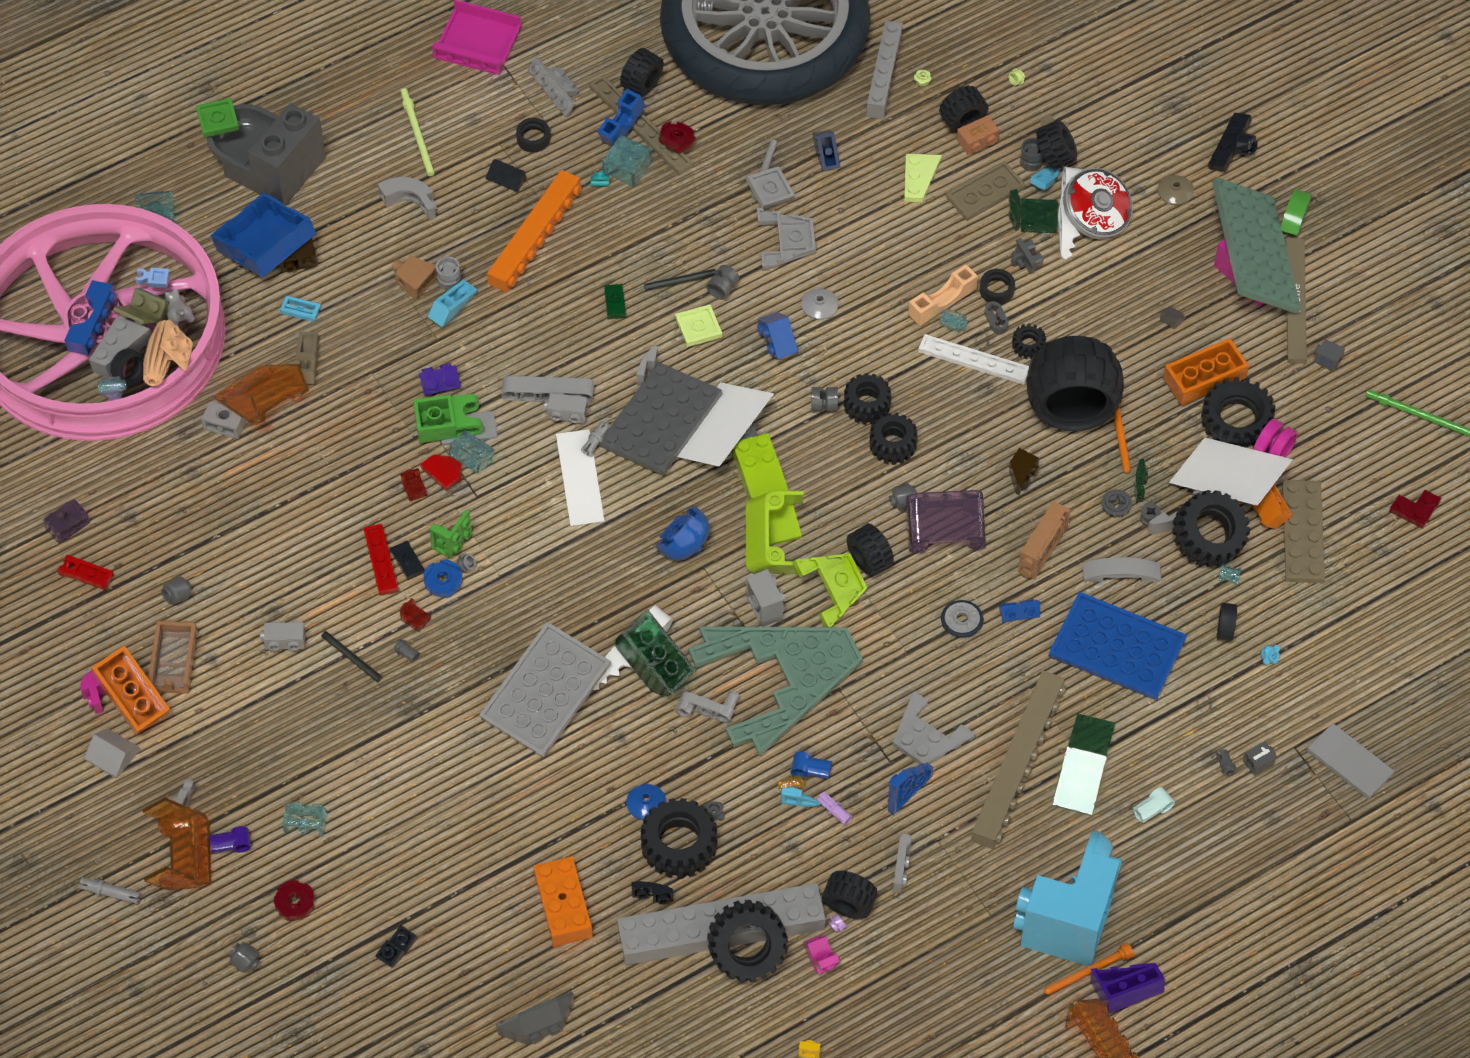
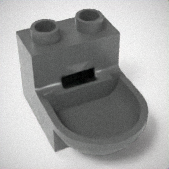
[207,103,326,206]

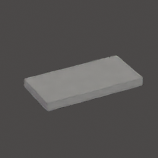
[1307,723,1395,800]

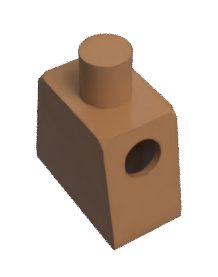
[391,256,437,300]

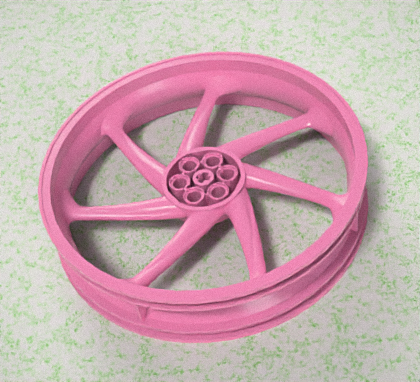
[0,204,226,441]

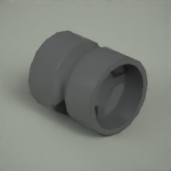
[1020,138,1043,171]
[706,265,740,300]
[811,387,838,412]

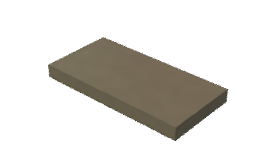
[946,161,1026,221]

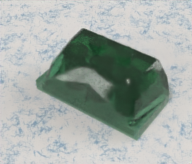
[615,610,696,696]

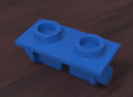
[999,599,1040,622]

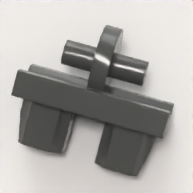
[1010,238,1044,275]

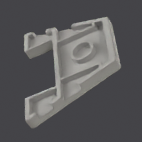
[757,208,816,270]
[893,691,975,765]

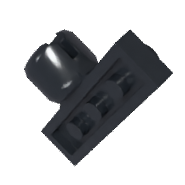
[1208,112,1258,172]

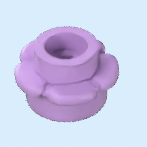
[829,914,847,932]

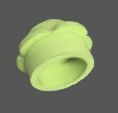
[1008,68,1025,86]
[914,70,931,86]

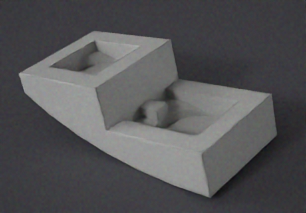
[636,346,658,386]

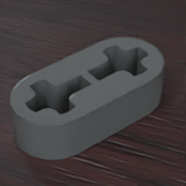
[984,301,1008,335]

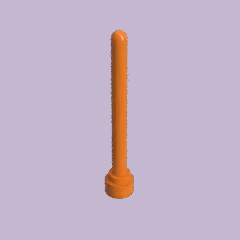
[1114,400,1131,473]
[1044,942,1134,995]

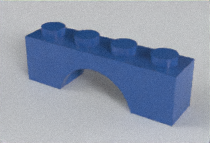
[64,280,117,356]

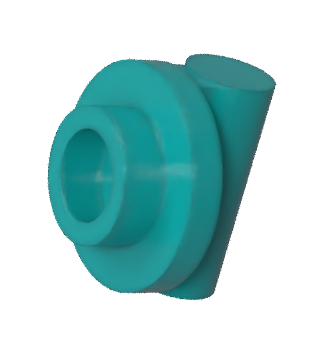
[591,171,609,187]

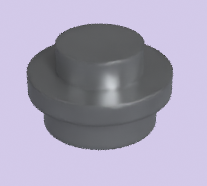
[457,553,476,573]

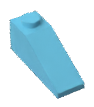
[427,279,478,327]

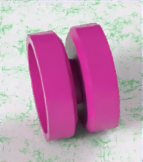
[1253,418,1298,458]

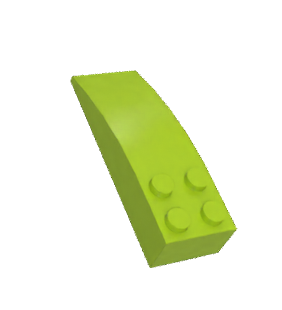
[732,433,802,546]

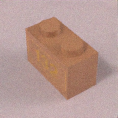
[957,115,999,155]

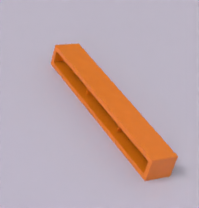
[487,169,582,293]

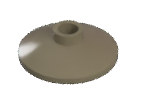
[1157,175,1194,205]

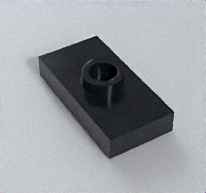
[390,541,425,580]

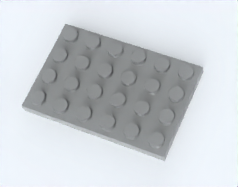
[479,622,612,758]

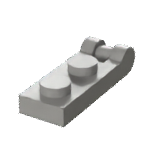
[893,834,912,893]

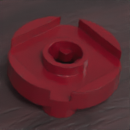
[659,121,696,153]
[274,880,315,921]

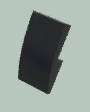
[631,881,673,904]
[375,925,418,968]

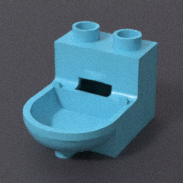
[1013,830,1122,966]

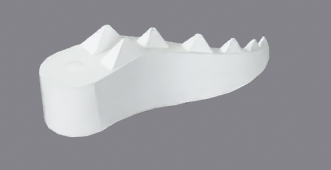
[1057,167,1085,260]
[593,605,673,690]

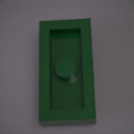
[604,284,626,320]

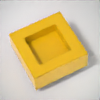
[799,1040,821,1058]

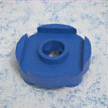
[423,560,462,598]

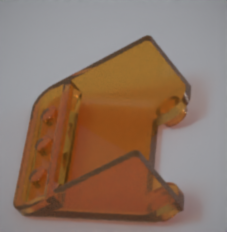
[214,364,309,425]

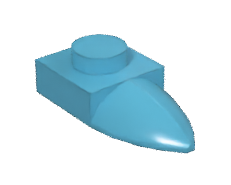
[1030,167,1059,190]
[781,787,821,807]

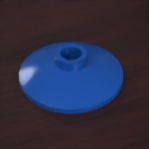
[626,784,666,820]

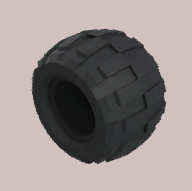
[1026,336,1124,431]

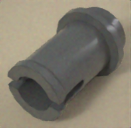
[394,639,420,662]
[1216,749,1236,776]

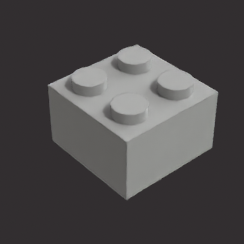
[746,569,785,627]

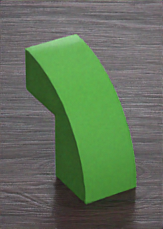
[1281,189,1312,235]

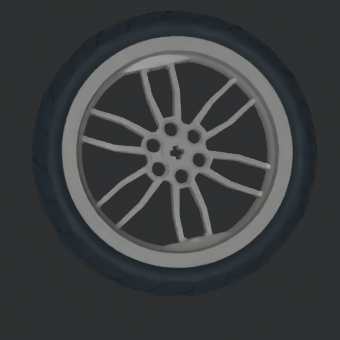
[660,0,870,105]

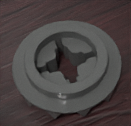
[1101,489,1132,517]

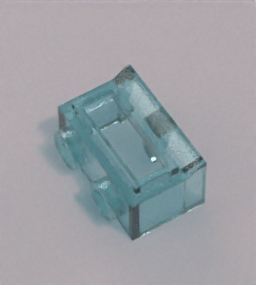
[448,430,495,473]
[282,802,328,837]

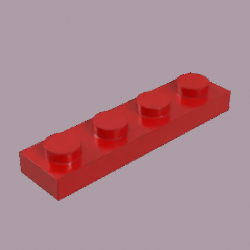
[363,524,398,595]

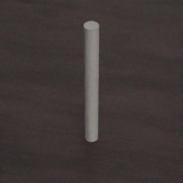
[752,139,777,200]

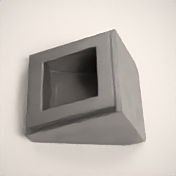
[1160,307,1186,330]

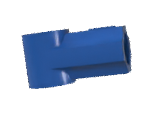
[790,752,832,779]

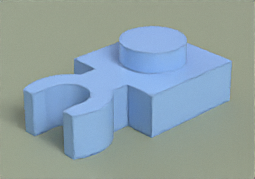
[135,268,170,288]

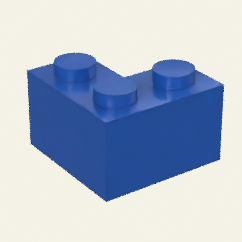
[757,312,798,359]

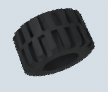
[620,48,664,97]
[939,85,989,133]
[1036,119,1077,170]
[844,373,891,425]
[869,413,917,465]
[846,523,894,576]
[822,871,878,919]

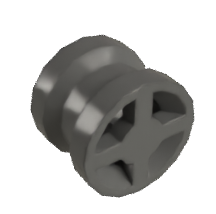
[1140,503,1161,527]

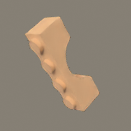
[908,264,978,326]

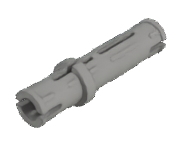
[79,877,141,904]

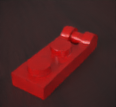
[57,555,114,590]

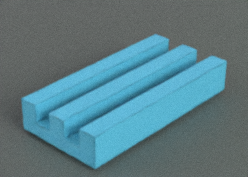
[280,296,321,322]

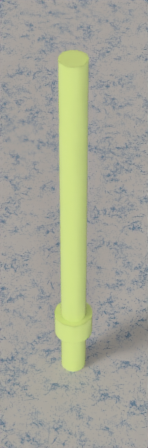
[400,88,435,176]

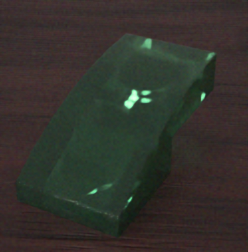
[1009,189,1021,231]
[1134,459,1148,503]

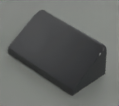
[485,159,526,192]

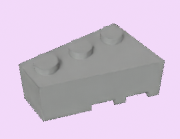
[89,316,151,378]

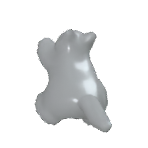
[165,289,195,326]

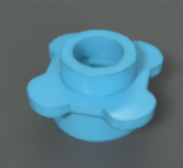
[1261,645,1280,665]

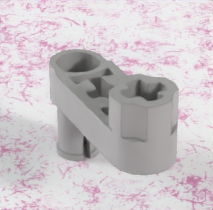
[674,691,740,723]

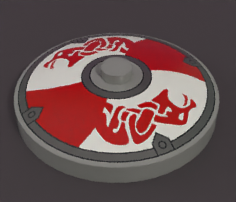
[1063,168,1133,239]

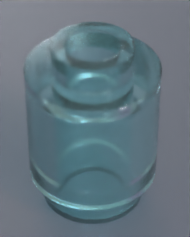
[939,309,968,333]
[98,376,127,397]

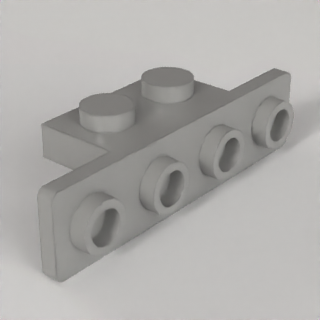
[528,57,579,116]

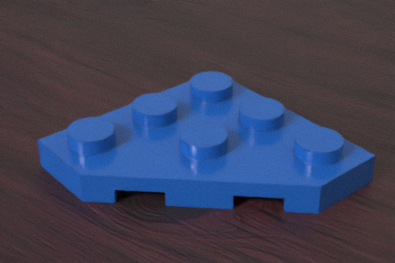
[888,762,934,816]

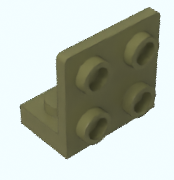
[113,288,169,326]

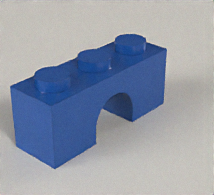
[597,89,646,148]

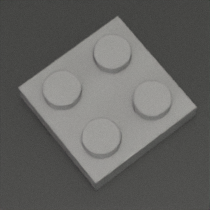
[746,166,795,209]

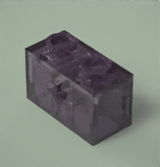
[43,499,90,544]

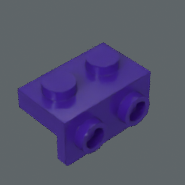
[418,363,461,396]

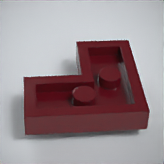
[1389,490,1442,529]

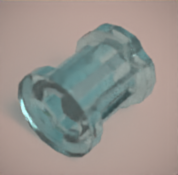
[1219,564,1241,585]

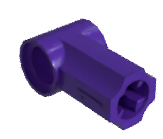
[209,826,251,853]

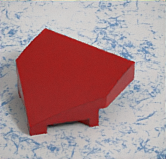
[420,454,462,491]

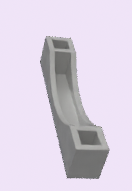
[866,20,903,119]

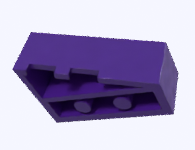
[1090,963,1165,1014]

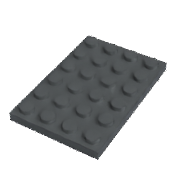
[599,362,722,476]

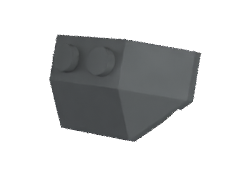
[496,991,574,1044]

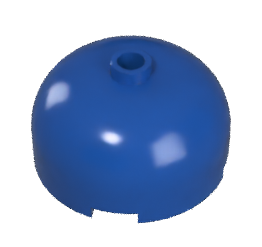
[655,506,710,561]

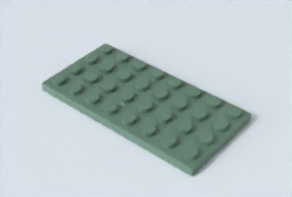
[1212,177,1301,314]

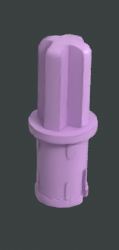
[817,792,853,826]

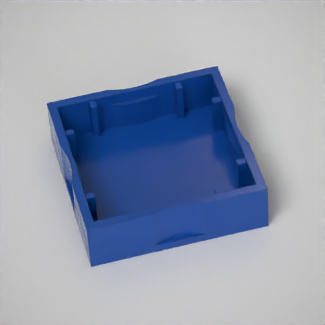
[210,192,316,278]

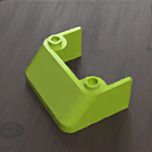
[746,491,804,574]

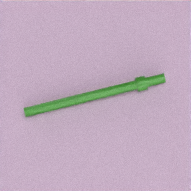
[1366,389,1470,437]

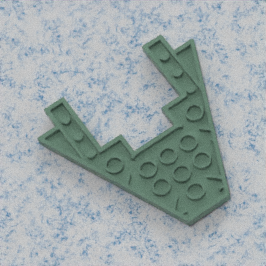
[688,626,863,756]

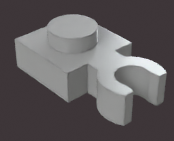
[172,779,196,817]

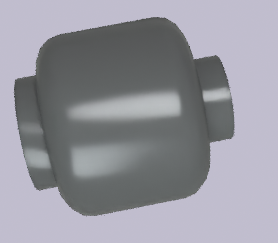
[889,483,919,511]
[161,576,192,604]
[228,942,260,973]

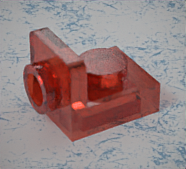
[400,468,427,502]
[400,598,431,632]

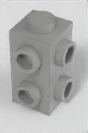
[544,393,588,423]
[260,621,305,651]

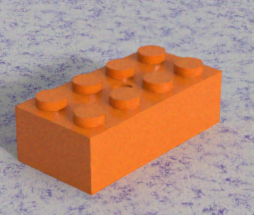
[1163,338,1249,406]
[91,645,170,736]
[533,856,593,947]

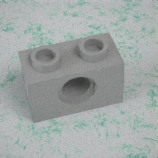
[201,401,247,439]

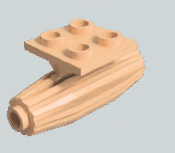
[143,319,193,386]

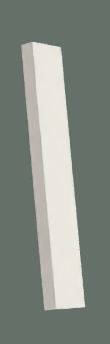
[918,334,1029,385]

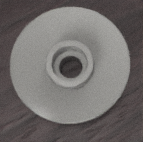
[801,288,838,320]

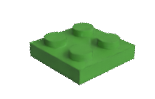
[196,98,239,138]

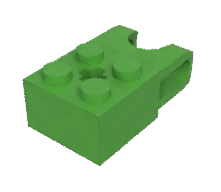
[413,394,483,443]

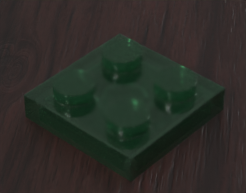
[1021,198,1058,234]

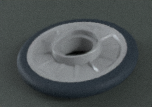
[941,600,984,637]

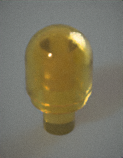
[778,775,806,790]

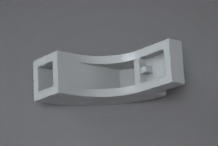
[377,177,437,221]

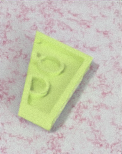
[904,154,942,202]

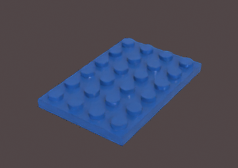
[1048,591,1187,700]

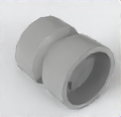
[436,256,461,291]

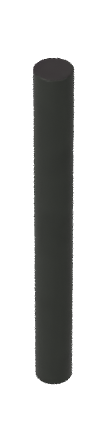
[644,269,716,291]
[321,631,382,683]

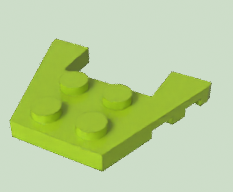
[793,553,867,627]

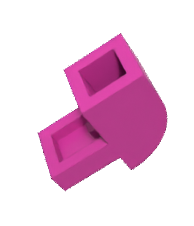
[81,671,106,714]
[803,934,840,974]

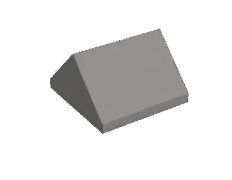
[85,729,141,779]

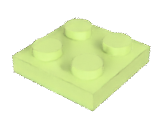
[675,304,722,347]

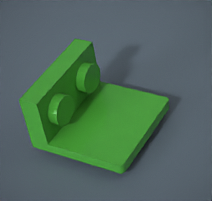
[430,510,472,559]

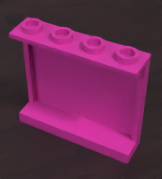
[432,0,522,75]

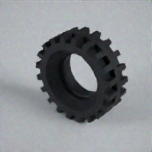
[1201,377,1276,448]

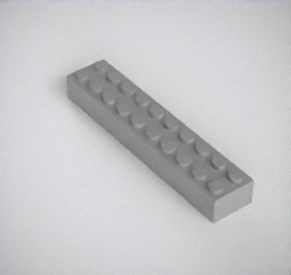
[617,883,826,966]

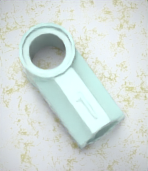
[1133,787,1175,823]

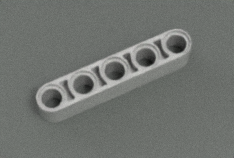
[501,376,594,403]

